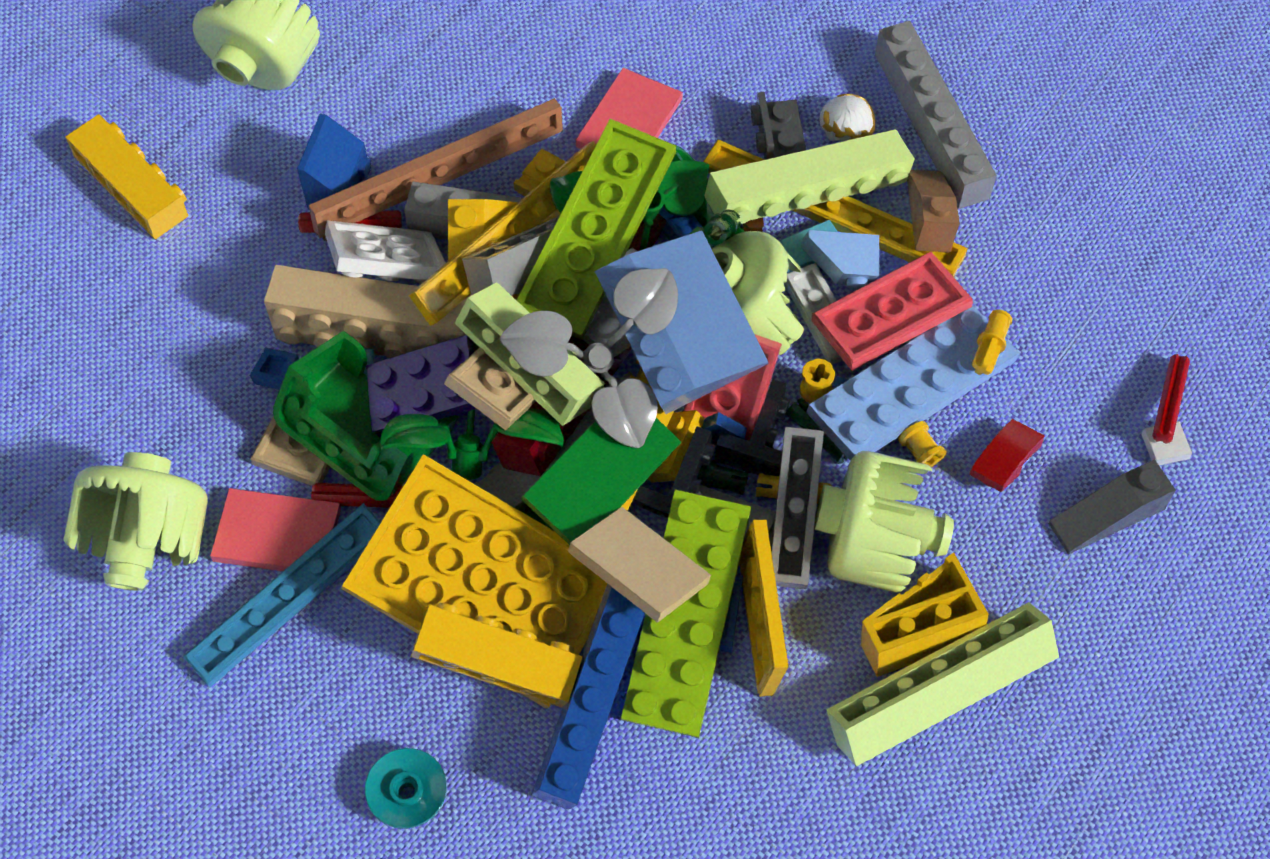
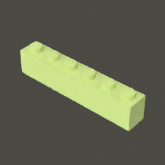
[704,129,915,224]
[826,602,1059,766]

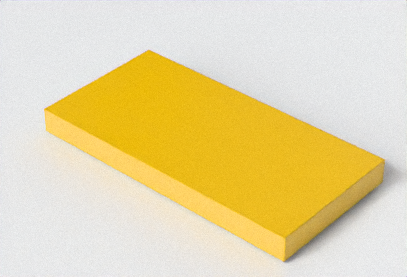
[739,520,788,697]

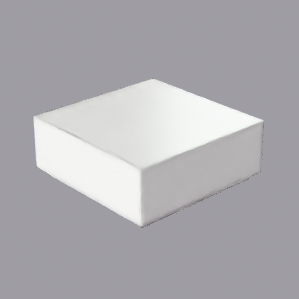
[1141,421,1192,465]

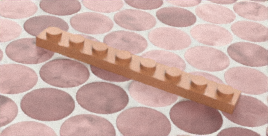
[309,98,563,238]

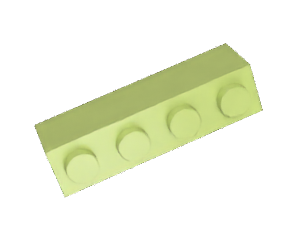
[455,282,605,426]

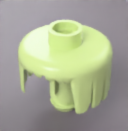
[192,0,320,90]
[712,231,804,355]
[814,451,954,592]
[63,452,208,591]

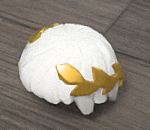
[819,94,875,142]

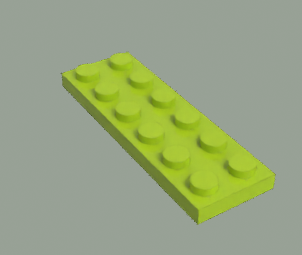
[517,119,676,340]
[621,490,751,738]

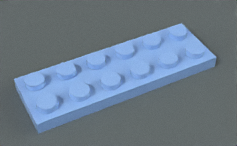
[806,305,1020,461]

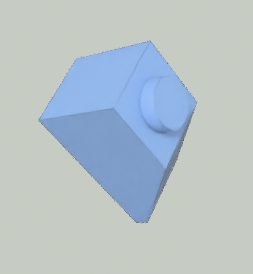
[801,230,879,290]

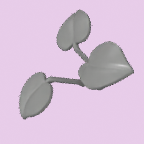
[500,268,678,448]

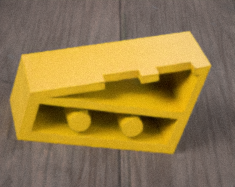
[861,552,989,677]

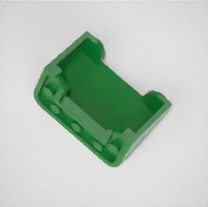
[273,331,459,501]

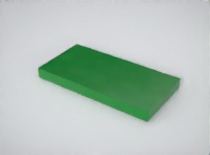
[521,418,682,545]

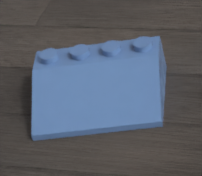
[595,230,769,414]

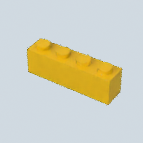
[65,114,188,240]
[410,603,583,708]

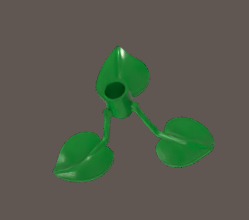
[550,160,709,251]
[380,408,564,480]

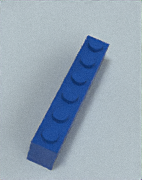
[531,583,645,810]

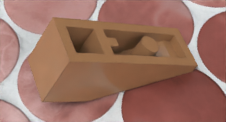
[907,170,960,252]

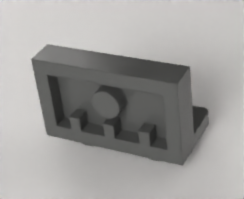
[751,92,806,160]

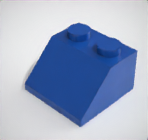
[297,114,371,210]

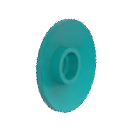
[365,748,447,829]

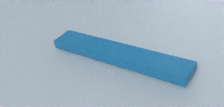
[183,503,381,688]

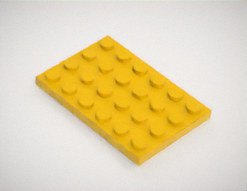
[341,454,607,709]

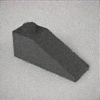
[1048,459,1176,555]

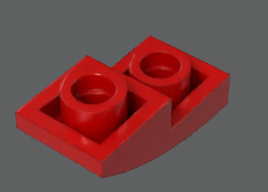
[969,419,1045,492]

